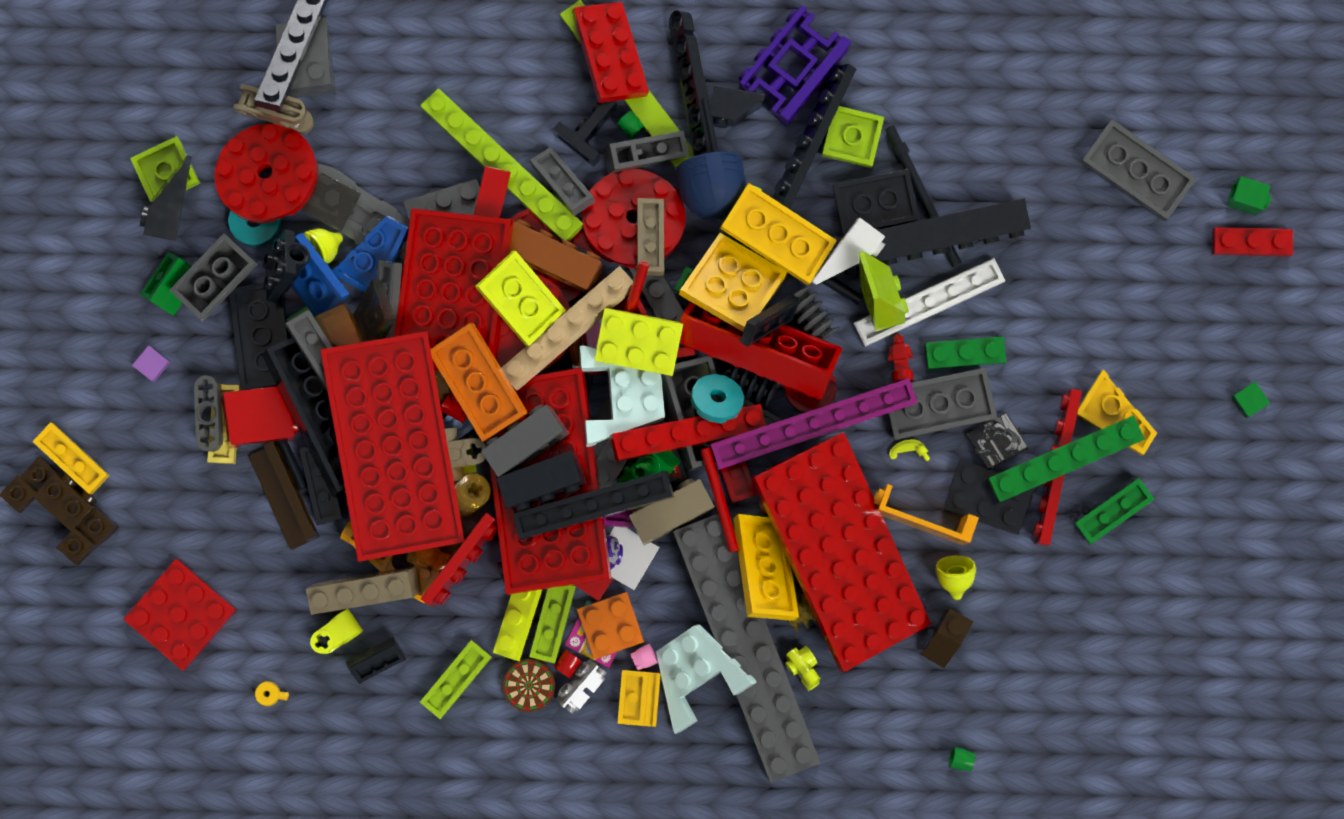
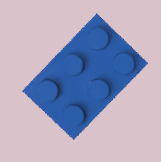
[292,233,349,325]

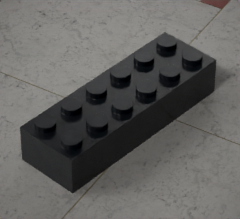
[262,337,345,497]

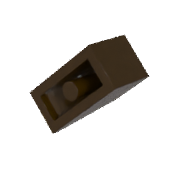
[921,608,973,668]

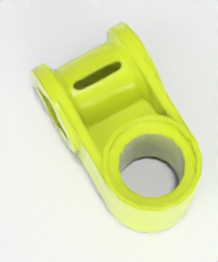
[310,609,363,654]

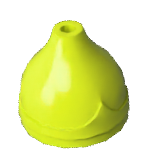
[303,228,343,264]
[935,555,976,600]

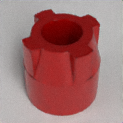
[554,649,583,679]

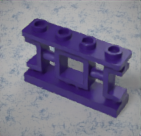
[738,5,851,127]

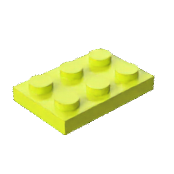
[475,251,566,346]
[594,308,683,376]

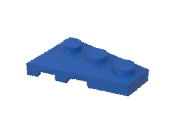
[332,216,409,297]

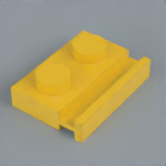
[617,670,661,727]

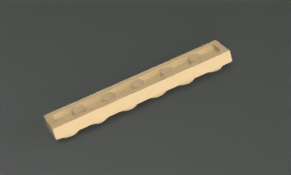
[501,266,633,391]

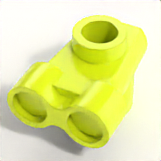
[785,646,821,691]

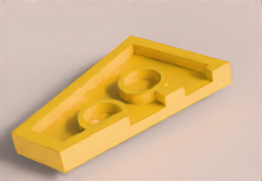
[1077,369,1157,456]

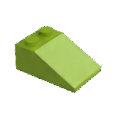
[859,251,909,332]

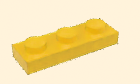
[32,422,110,495]

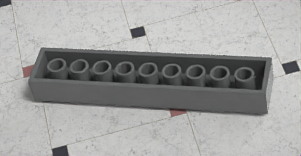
[673,514,821,783]

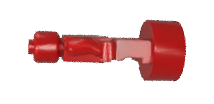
[888,334,914,383]

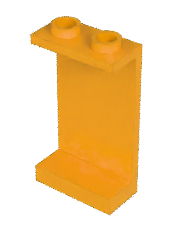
[874,484,979,546]

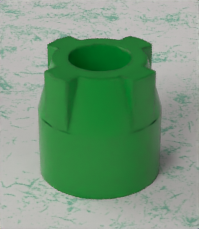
[617,110,644,139]
[948,746,976,771]

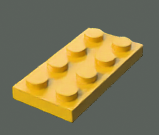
[720,183,837,285]
[733,514,799,621]

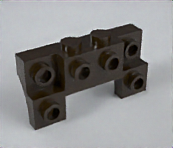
[0,457,119,565]

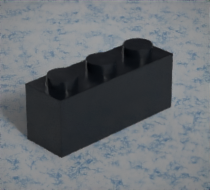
[497,451,587,513]

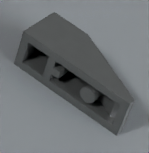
[603,131,689,174]

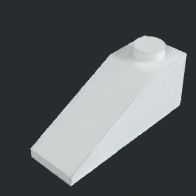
[812,218,885,285]

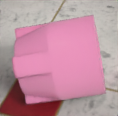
[631,643,658,670]

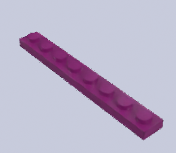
[710,378,918,470]

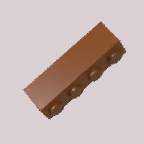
[508,218,604,294]

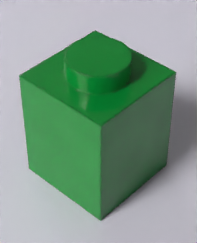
[1226,176,1271,216]

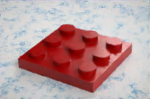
[123,559,237,671]

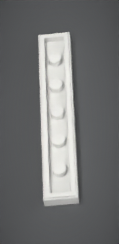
[853,258,1005,347]

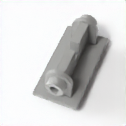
[556,659,607,714]

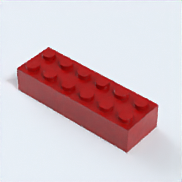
[680,301,843,400]

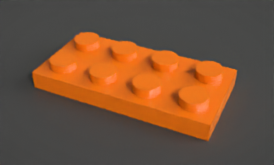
[431,323,528,442]

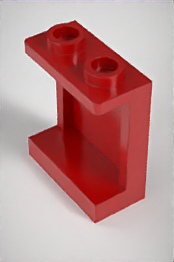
[221,386,298,449]

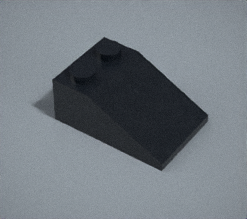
[140,155,192,241]

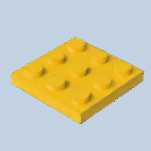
[679,233,787,332]

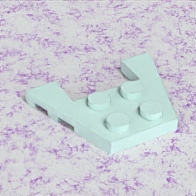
[579,346,665,447]
[656,624,757,734]

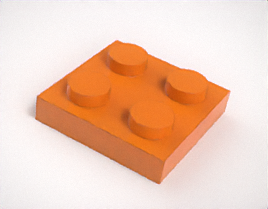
[577,592,644,660]

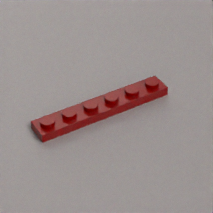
[1032,389,1082,546]
[610,404,766,461]

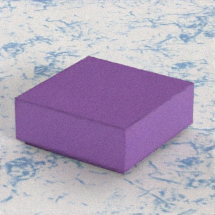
[132,345,171,382]

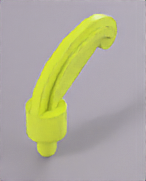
[889,439,930,461]

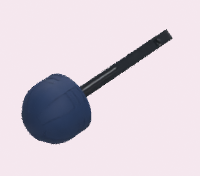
[669,10,746,219]

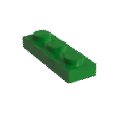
[925,337,1006,370]
[1073,478,1155,545]

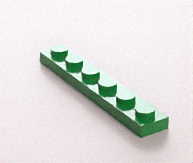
[988,415,1145,503]

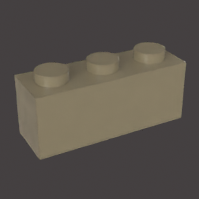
[629,478,715,546]

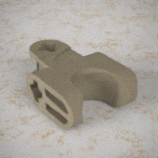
[232,84,314,135]
[445,427,487,481]

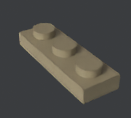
[637,198,664,276]

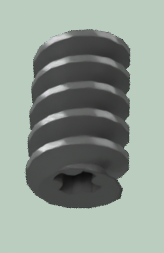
[794,285,840,340]

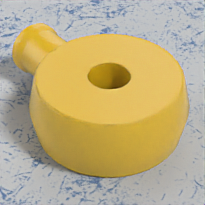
[255,681,289,707]

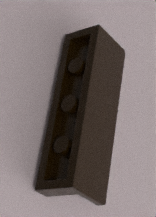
[249,440,320,550]

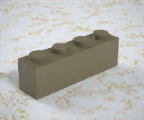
[306,566,421,615]

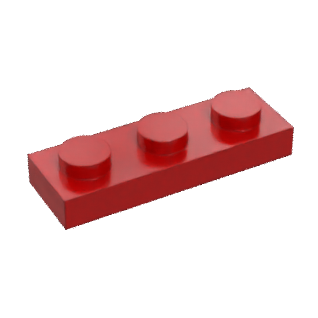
[1212,227,1293,257]

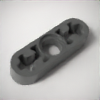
[194,375,223,452]

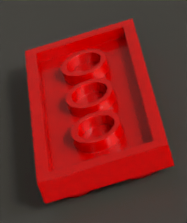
[572,2,649,103]
[421,513,498,607]

